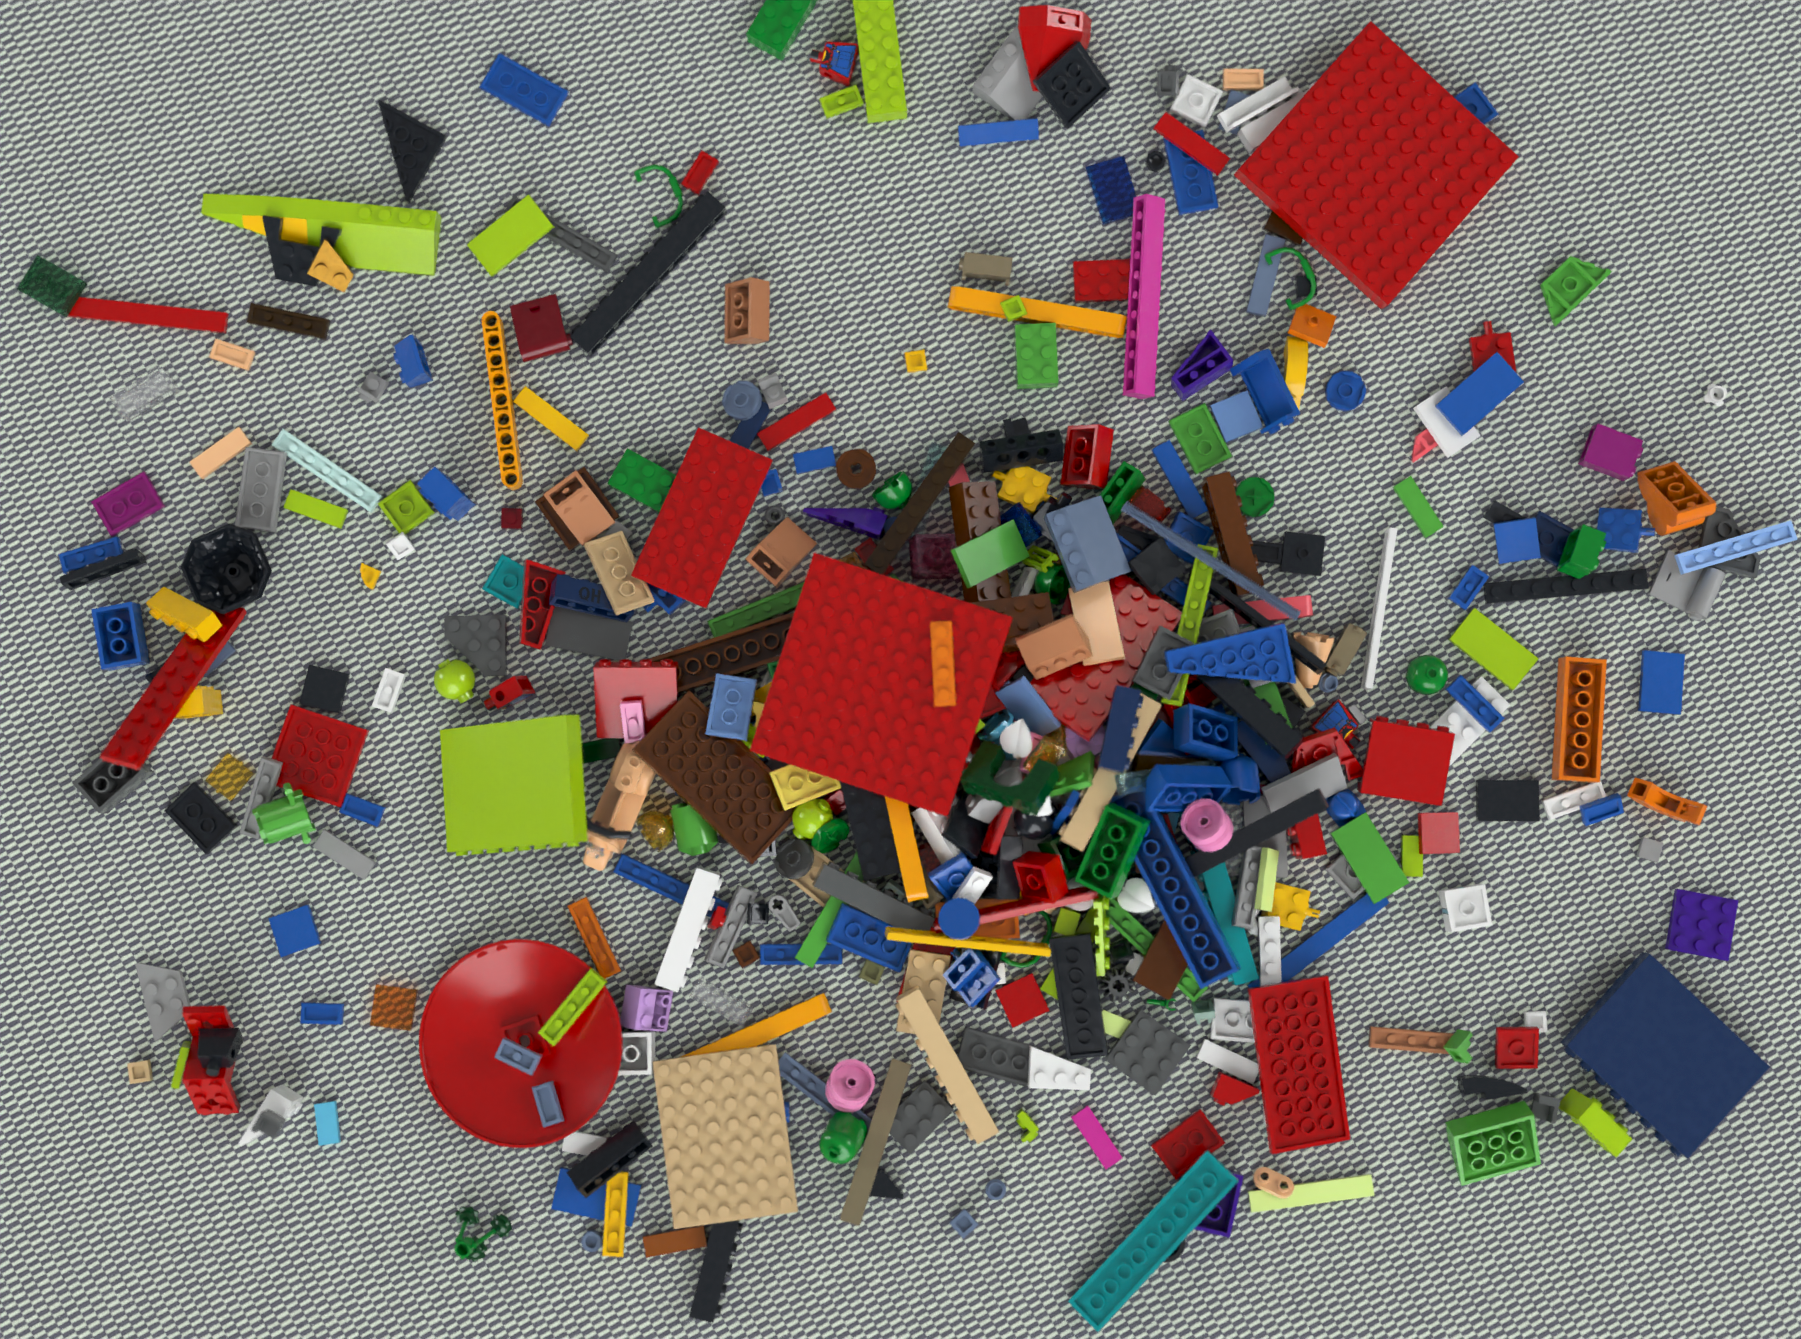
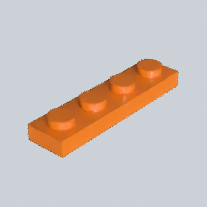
[930,621,956,706]

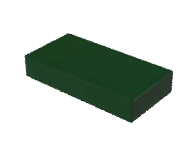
[581,738,621,764]

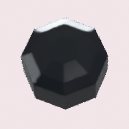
[1145,151,1166,172]

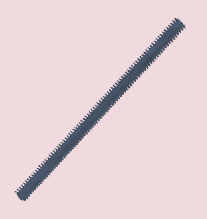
[1121,501,1301,621]

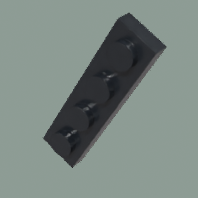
[60,549,146,591]

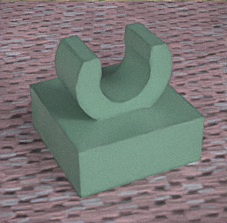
[1191,999,1215,1025]

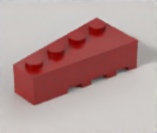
[519,559,566,650]

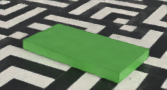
[951,519,1030,588]
[1330,812,1410,904]

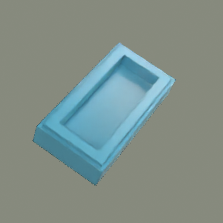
[314,1101,341,1146]

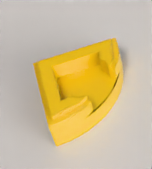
[360,563,381,590]

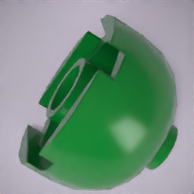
[872,471,913,509]
[1034,563,1071,604]
[1406,655,1448,695]

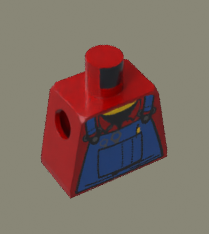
[810,42,858,87]
[484,675,536,711]
[1308,699,1361,749]

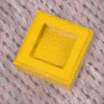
[904,350,927,373]

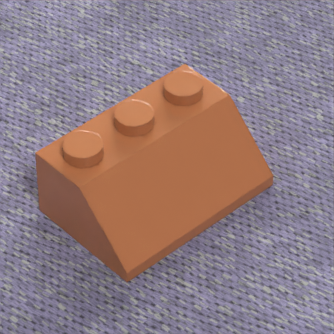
[725,277,770,344]
[1015,614,1093,680]

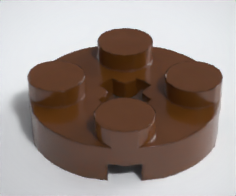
[836,449,876,490]

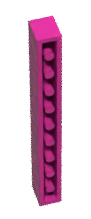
[1123,194,1165,399]

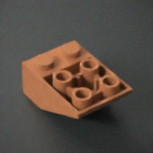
[543,470,616,546]
[745,517,817,588]

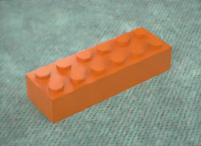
[1551,656,1607,783]

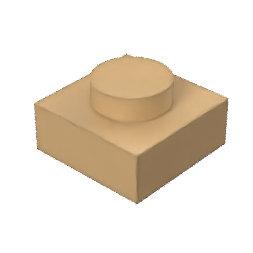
[127,1060,153,1084]

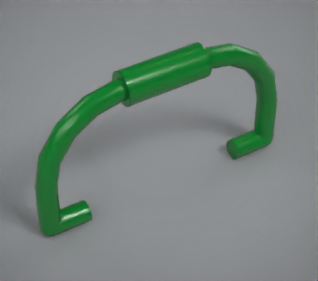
[634,164,683,228]
[1264,247,1316,310]
[1000,911,1053,968]

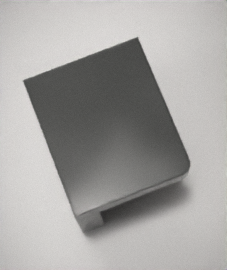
[1531,1092,1561,1124]
[251,1109,287,1139]

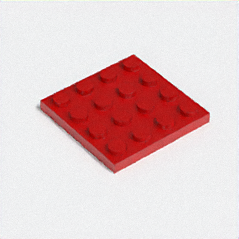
[271,704,369,808]

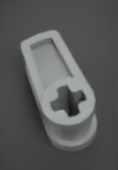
[769,894,801,932]

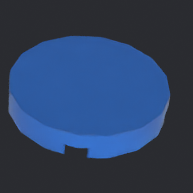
[1325,371,1366,411]
[938,898,980,940]

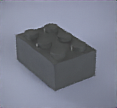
[72,758,154,814]

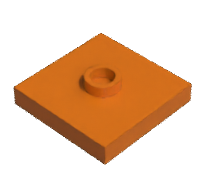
[1287,301,1336,348]

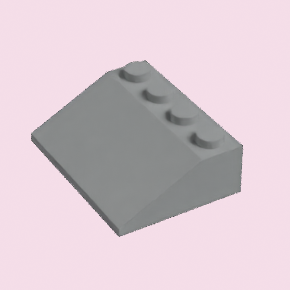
[972,24,1043,120]

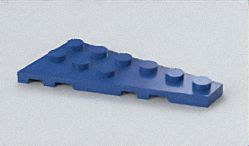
[1164,623,1297,684]

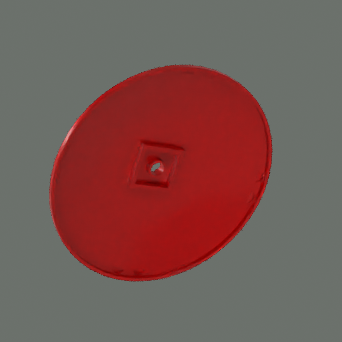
[419,939,623,1148]

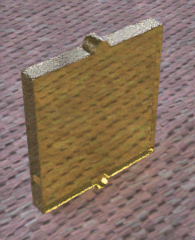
[205,753,254,801]

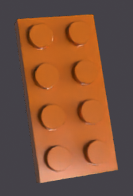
[935,898,1020,939]

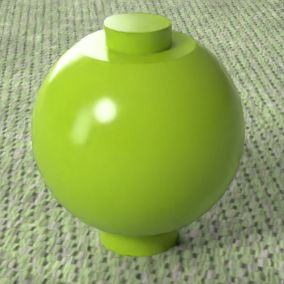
[434,659,475,704]
[792,798,833,840]

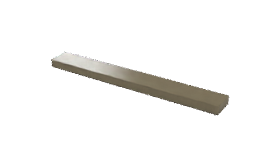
[839,1058,912,1226]

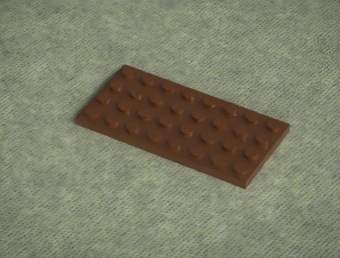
[632,691,796,865]

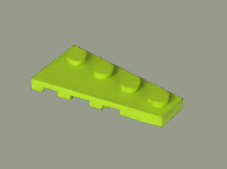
[1093,892,1110,976]

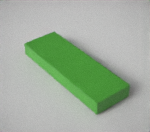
[1392,476,1444,538]

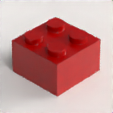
[1286,814,1327,859]
[1013,851,1069,903]

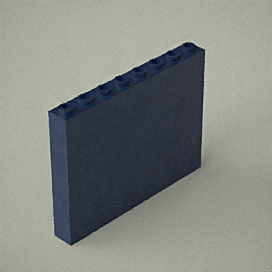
[1560,952,1770,1159]

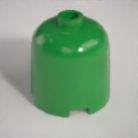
[819,1111,868,1164]

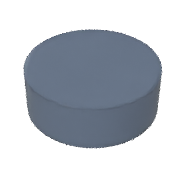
[581,1230,603,1252]

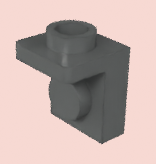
[1157,65,1183,96]

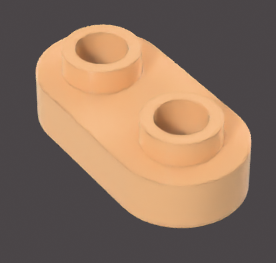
[1253,1167,1294,1199]

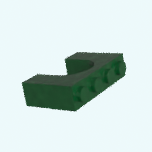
[960,740,1060,816]

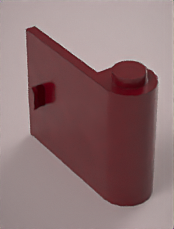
[510,294,574,362]

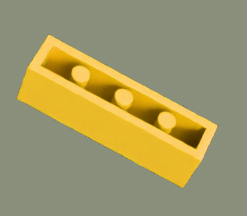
[146,587,222,642]

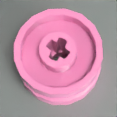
[1181,799,1234,852]
[825,1059,875,1113]

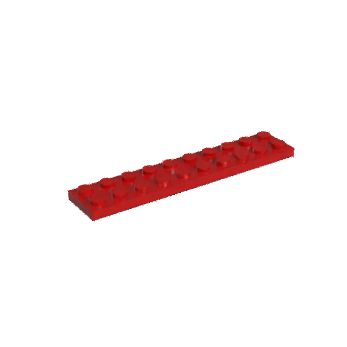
[100,607,247,770]

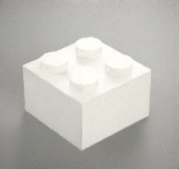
[618,1031,655,1075]

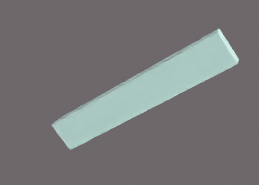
[272,429,383,513]

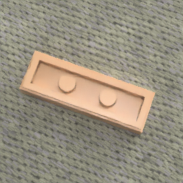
[189,427,252,479]

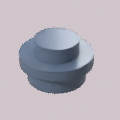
[1318,672,1338,693]
[985,1179,1006,1200]

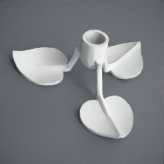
[994,719,1053,816]
[1066,877,1155,913]

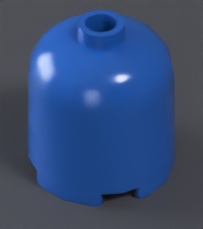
[1220,753,1261,805]

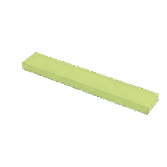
[1248,1174,1374,1213]

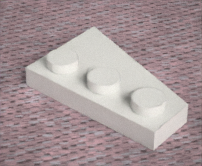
[1028,1046,1091,1090]

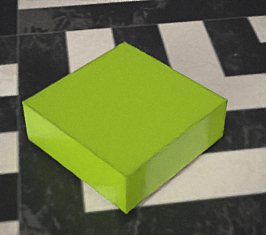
[1000,295,1027,322]

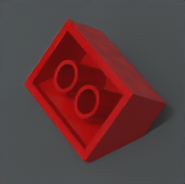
[1060,424,1114,489]

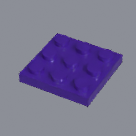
[1665,889,1739,961]

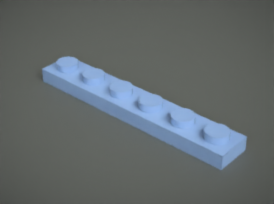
[1674,520,1798,575]

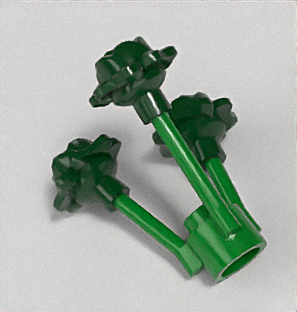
[454,1206,512,1262]

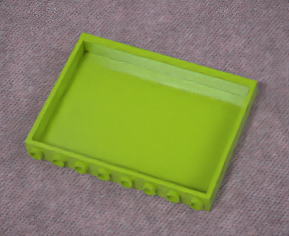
[440,715,588,856]

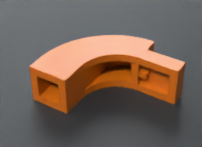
[1627,777,1707,825]

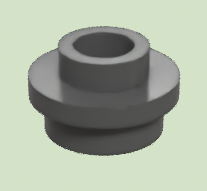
[765,506,785,526]

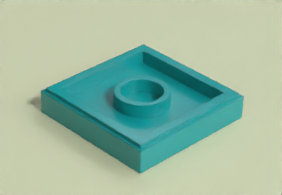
[482,554,524,609]

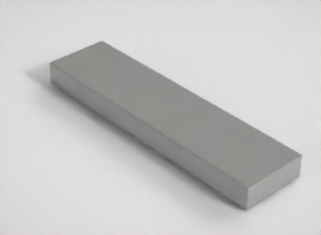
[240,756,283,840]
[1231,846,1262,930]
[704,885,758,969]

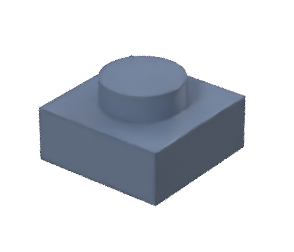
[949,1208,979,1239]

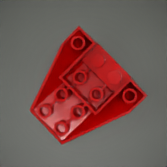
[1018,5,1091,92]

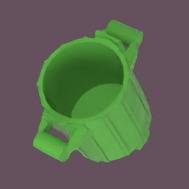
[252,783,316,844]

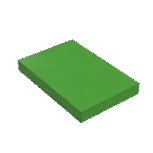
[1168,403,1232,475]

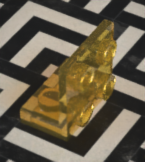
[1023,724,1068,772]

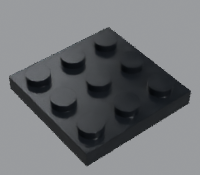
[1032,41,1112,129]

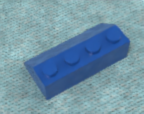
[1145,765,1232,812]

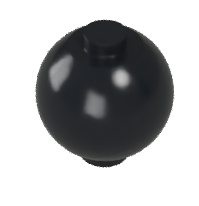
[1013,800,1059,840]

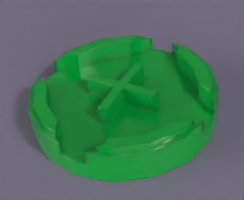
[1235,477,1275,518]
[812,819,849,853]

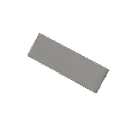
[313,829,376,880]

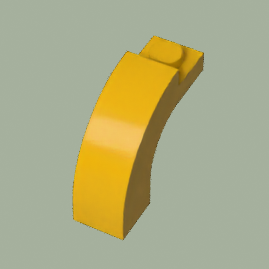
[1283,336,1308,410]

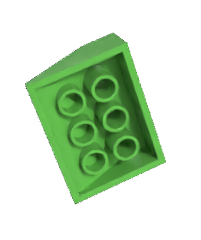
[1445,1100,1541,1186]

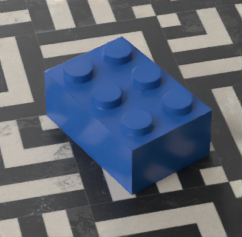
[417,466,475,521]
[91,602,150,671]
[1173,703,1238,763]

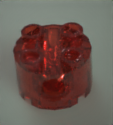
[1128,485,1172,531]

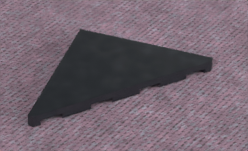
[378,99,447,203]

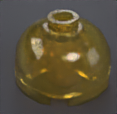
[636,810,675,852]

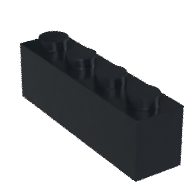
[566,1120,653,1198]

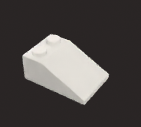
[238,1084,303,1146]

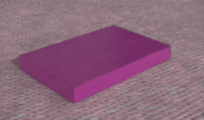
[91,471,166,537]

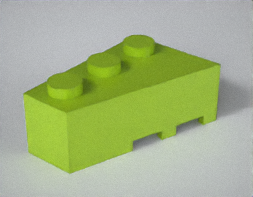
[1559,1088,1633,1158]

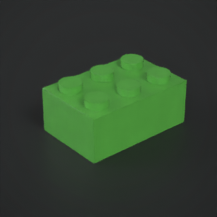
[1014,323,1059,389]

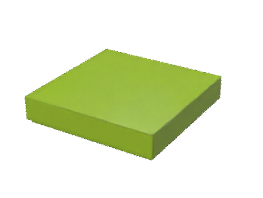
[377,480,435,534]
[171,1041,191,1089]

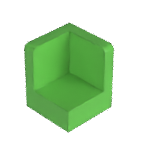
[1444,1029,1473,1064]

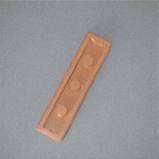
[1368,1026,1453,1054]

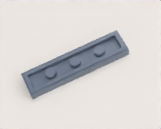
[1246,235,1285,317]

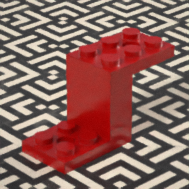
[182,1005,240,1115]

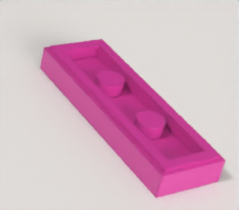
[1071,1105,1123,1169]

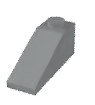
[966,766,1023,824]

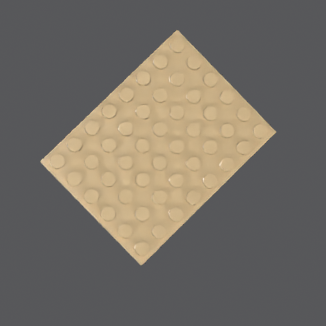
[653,1044,798,1229]

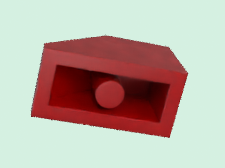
[1210,1072,1260,1106]

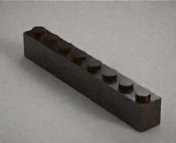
[864,432,975,575]

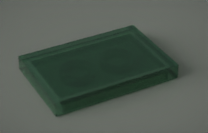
[17,255,87,318]

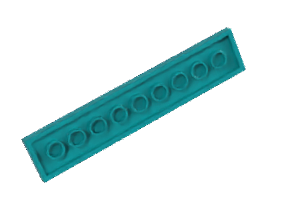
[1068,1150,1239,1332]

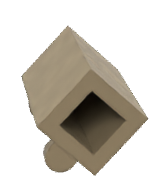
[959,252,1013,286]
[1325,623,1367,677]

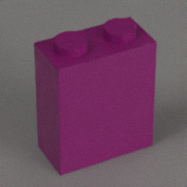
[1578,423,1643,481]

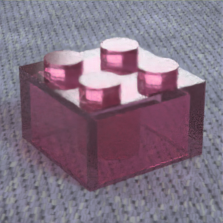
[909,534,958,579]

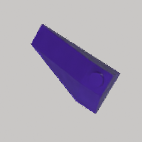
[803,507,888,540]

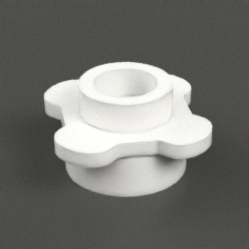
[1704,384,1727,407]

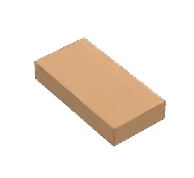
[1223,68,1264,91]
[209,339,255,371]

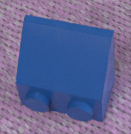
[393,334,433,388]

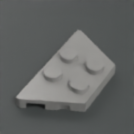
[135,963,191,1041]

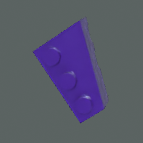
[1171,329,1234,401]

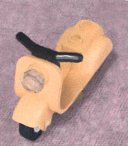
[583,741,656,871]

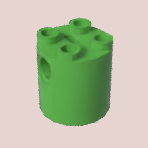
[670,803,719,856]

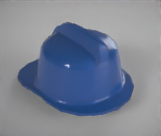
[1326,788,1366,827]

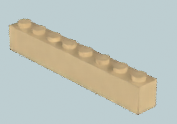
[1058,693,1162,852]
[895,985,999,1144]

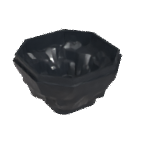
[181,523,272,614]

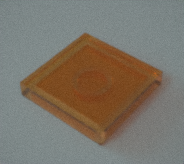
[370,984,418,1031]

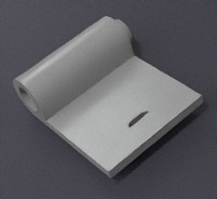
[1648,550,1726,621]

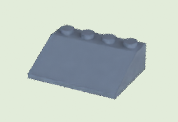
[1044,495,1131,593]

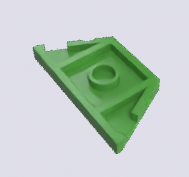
[1540,256,1612,326]

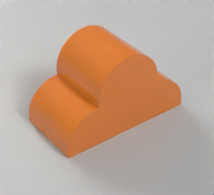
[1637,461,1716,536]

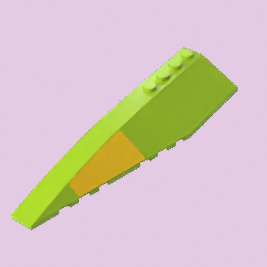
[201,194,442,276]

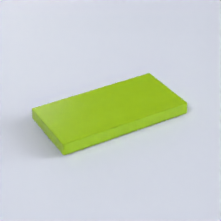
[467,194,554,277]
[1448,608,1539,690]

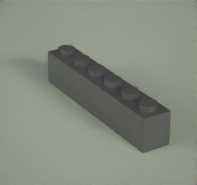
[812,861,935,931]

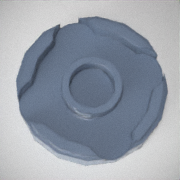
[722,380,762,421]

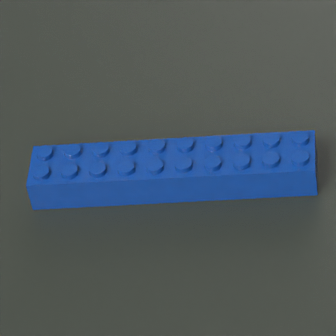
[1109,782,1241,989]

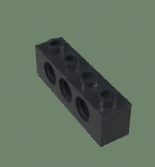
[979,429,1063,473]

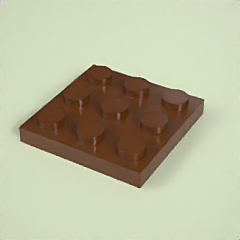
[535,467,620,552]

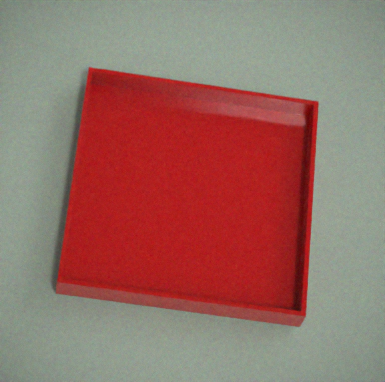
[1234,21,1519,310]
[750,553,1013,817]

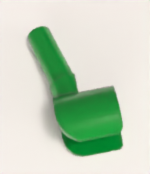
[1147,998,1177,1011]

